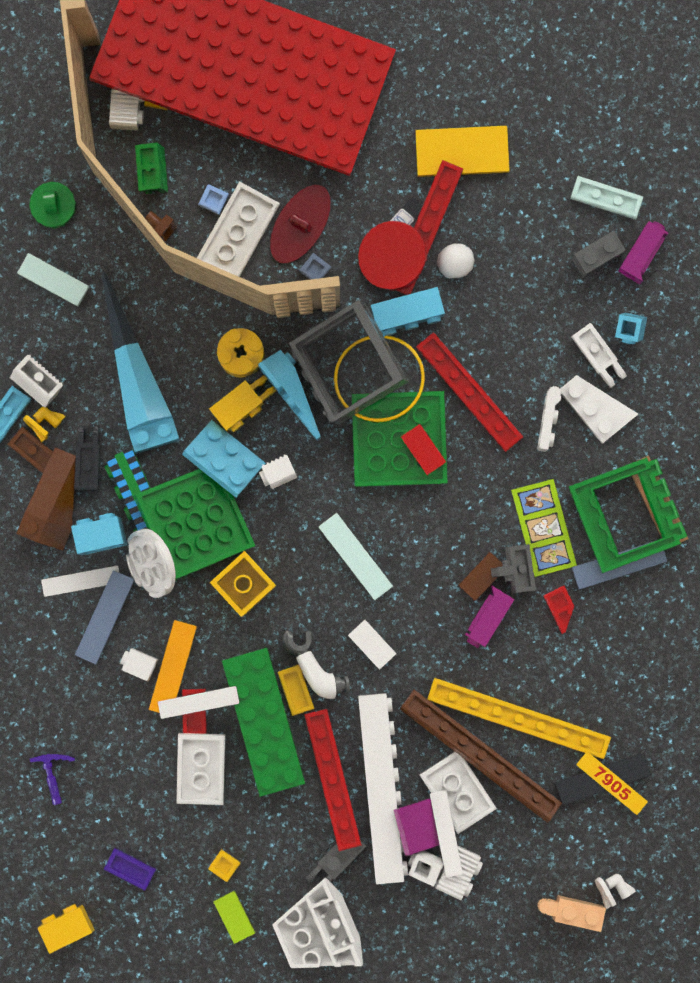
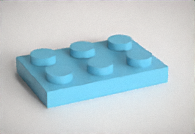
[182,420,265,498]

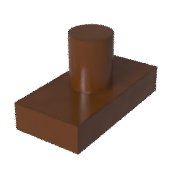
[145,211,177,242]

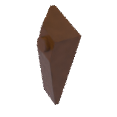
[16,447,76,550]

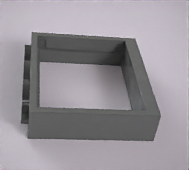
[289,300,409,424]

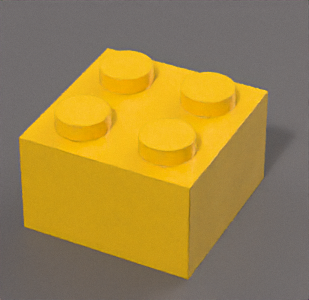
[210,551,276,617]

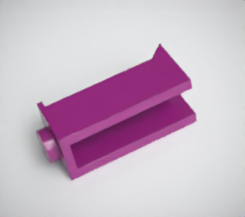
[618,221,668,285]
[464,586,515,648]

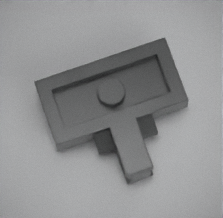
[490,544,536,594]

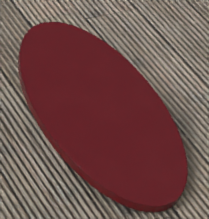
[270,185,331,264]

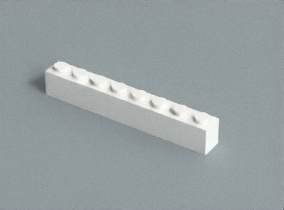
[358,693,408,884]

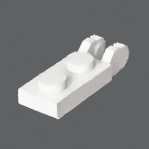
[571,323,627,388]
[537,386,562,452]

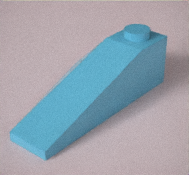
[258,350,321,441]

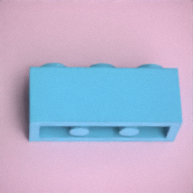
[370,287,445,336]

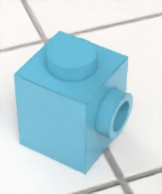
[615,313,647,344]

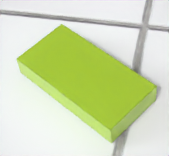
[213,890,255,944]

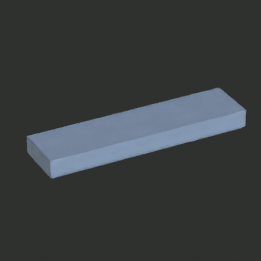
[572,543,667,590]
[75,570,135,664]

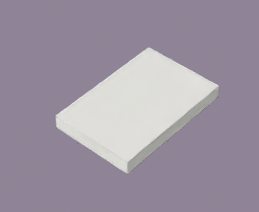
[177,733,225,805]
[419,752,497,834]

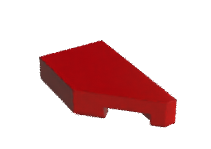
[543,586,574,634]

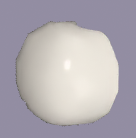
[437,244,475,278]

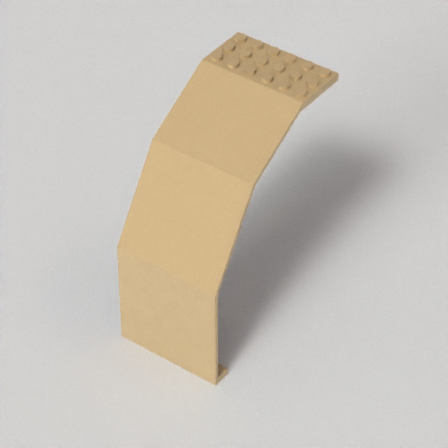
[60,0,340,318]

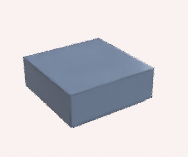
[299,253,331,280]

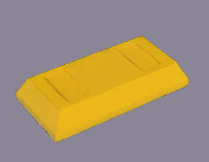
[278,665,314,716]

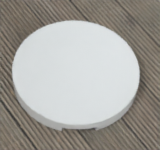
[126,529,175,598]

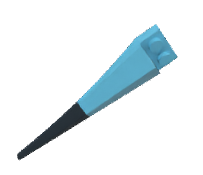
[102,271,180,454]

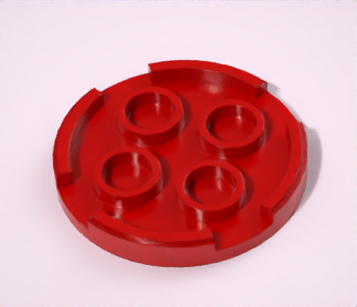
[358,221,427,291]

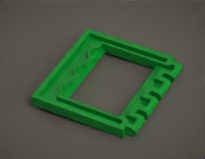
[568,458,687,574]

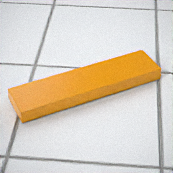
[149,620,197,713]

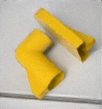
[23,407,65,442]

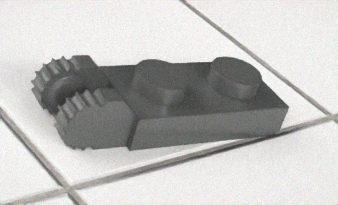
[306,840,366,885]

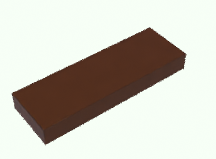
[8,427,53,473]

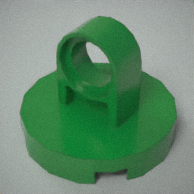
[30,182,76,229]

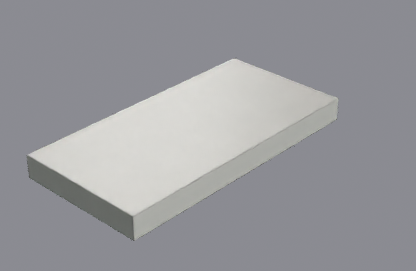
[197,181,280,277]

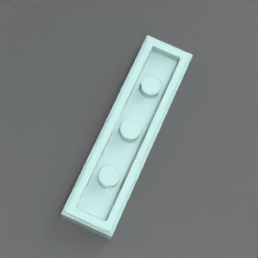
[319,513,393,600]

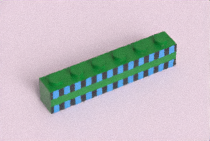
[105,448,190,582]

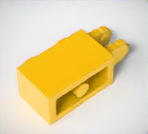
[209,375,276,432]

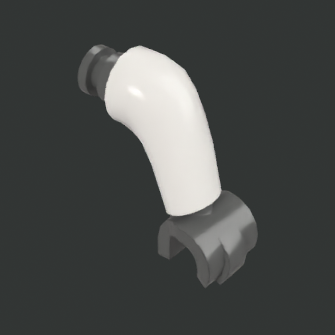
[282,630,350,699]

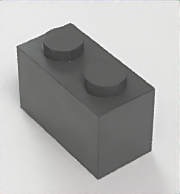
[571,231,626,278]

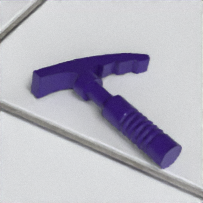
[30,754,75,805]

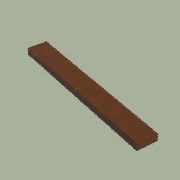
[400,689,562,823]

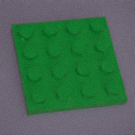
[352,391,447,487]
[133,469,255,580]

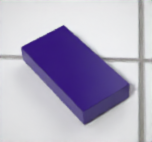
[104,848,156,891]

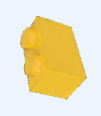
[38,904,94,954]

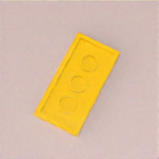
[415,126,509,177]

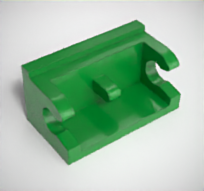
[135,142,168,194]

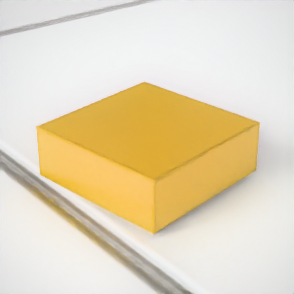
[208,849,241,882]

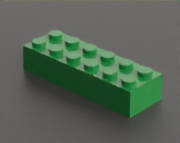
[222,648,305,797]

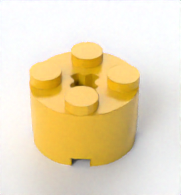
[217,328,264,378]

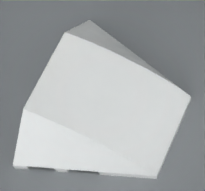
[272,878,363,968]

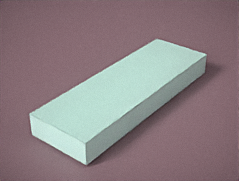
[570,176,643,220]
[17,253,89,307]

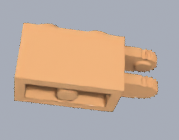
[537,895,606,932]

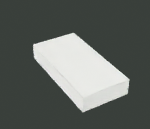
[348,620,396,670]

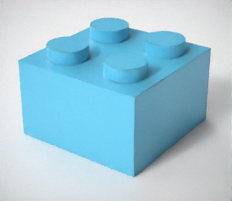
[71,513,128,555]

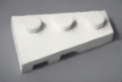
[560,375,638,444]

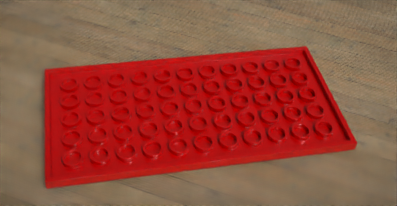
[89,0,396,176]

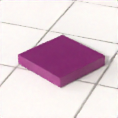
[394,798,440,856]

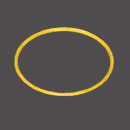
[334,336,425,422]

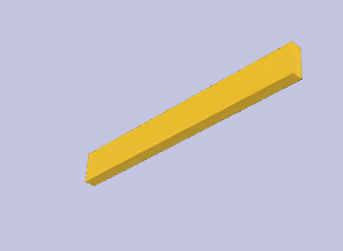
[427,678,611,759]

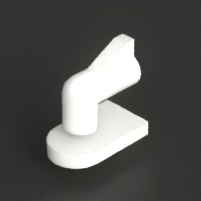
[595,874,636,909]

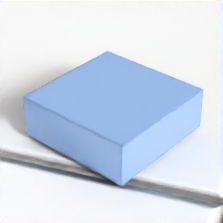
[198,184,229,215]

